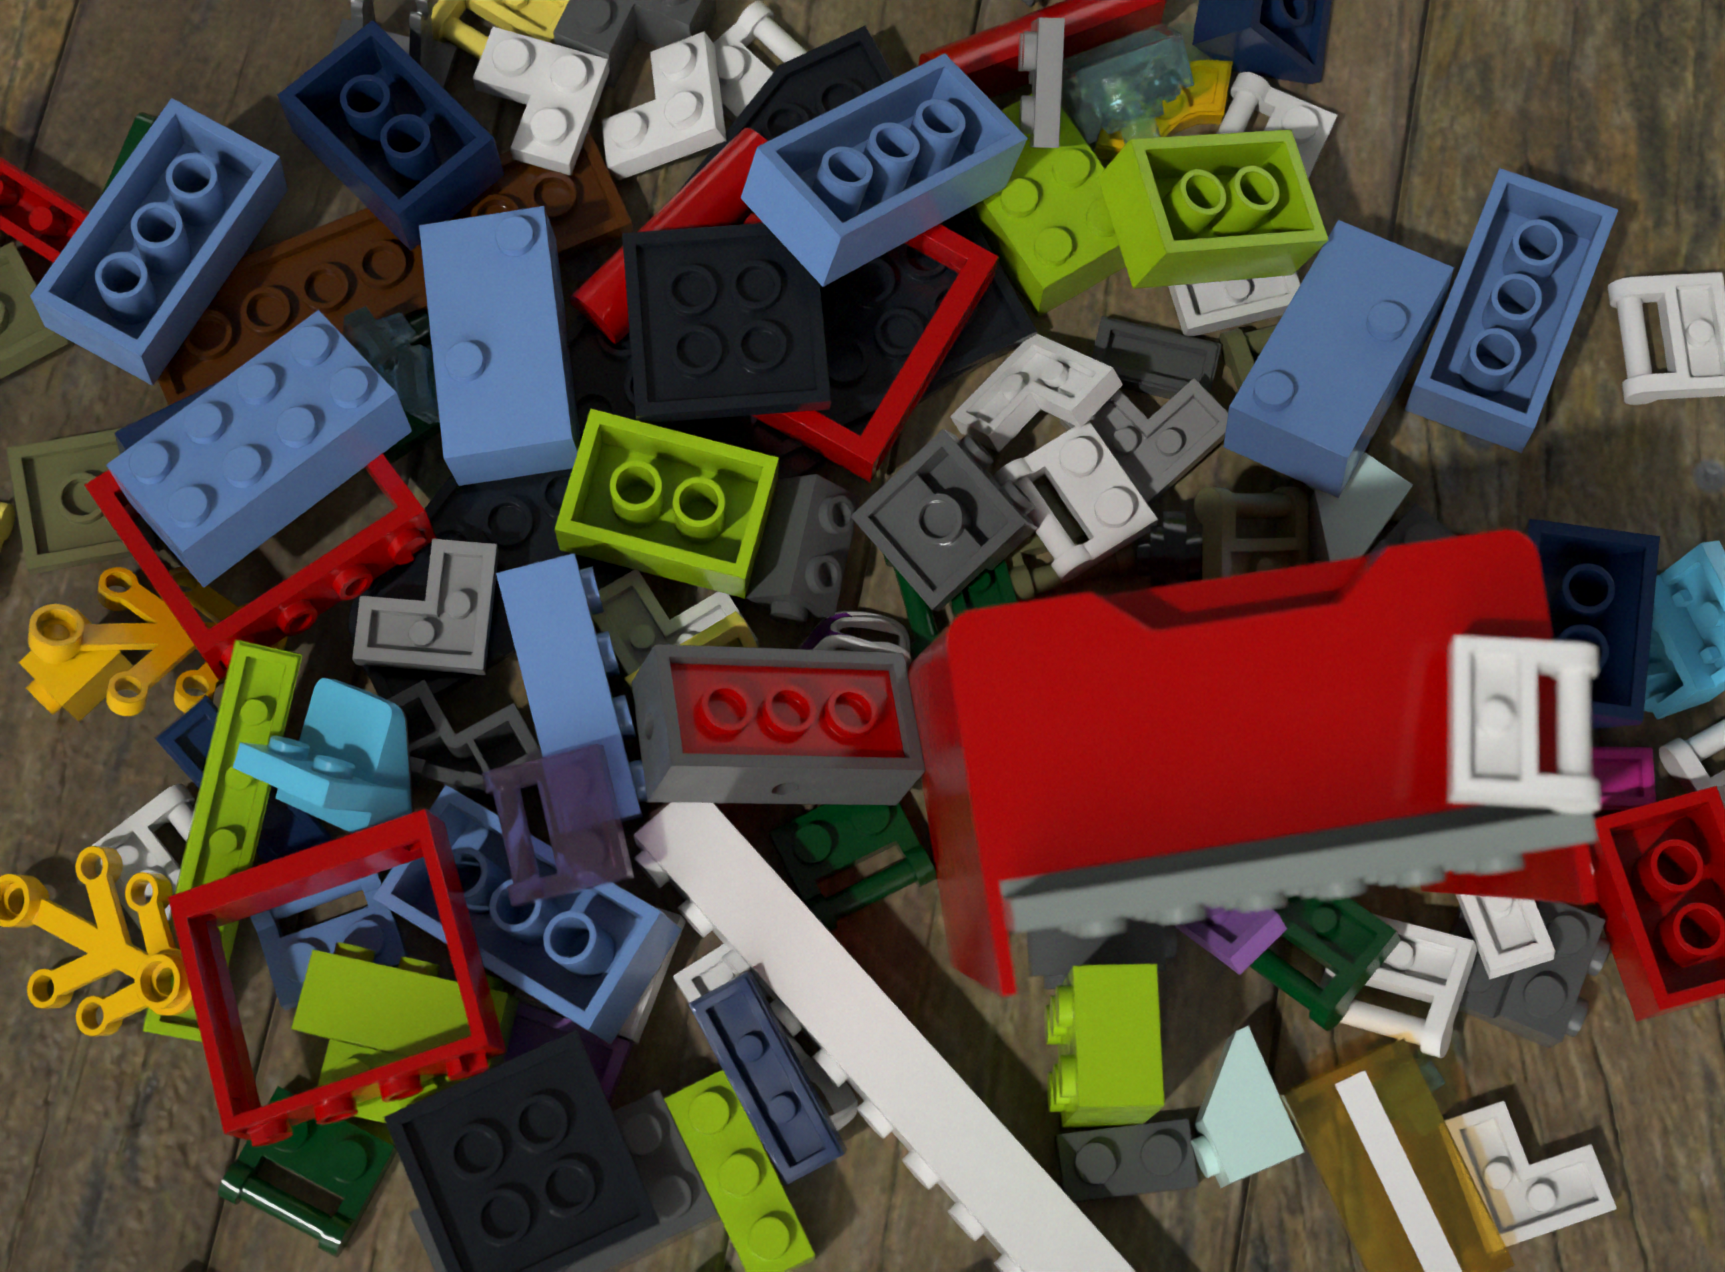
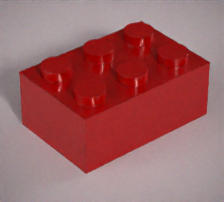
[1588,786,1725,1022]

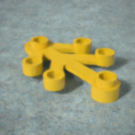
[28,567,288,716]
[0,846,193,1036]

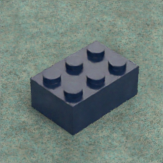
[277,20,504,251]

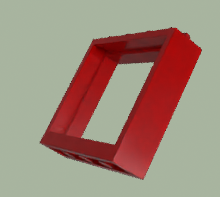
[744,213,999,483]
[84,453,437,680]
[168,809,507,1146]

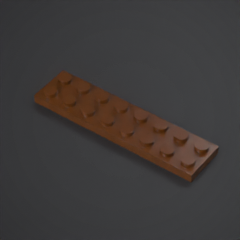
[158,129,634,406]

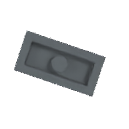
[1054,1119,1199,1203]

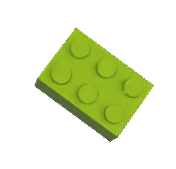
[968,94,1126,318]
[1098,129,1329,289]
[555,409,779,598]
[1044,964,1165,1129]

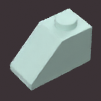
[1305,452,1413,564]
[1191,1026,1304,1188]

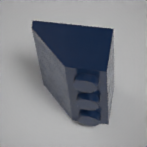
[1192,0,1332,84]
[1522,519,1660,729]

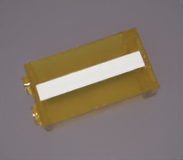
[1279,1038,1515,1272]

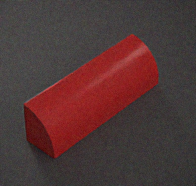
[918,0,1166,98]

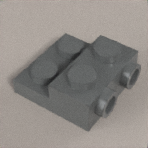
[851,429,1038,612]
[1449,900,1610,1048]

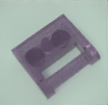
[482,744,634,907]

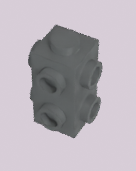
[746,474,860,626]
[1027,917,1177,989]

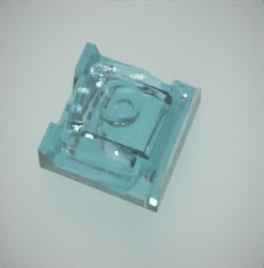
[1061,23,1194,145]

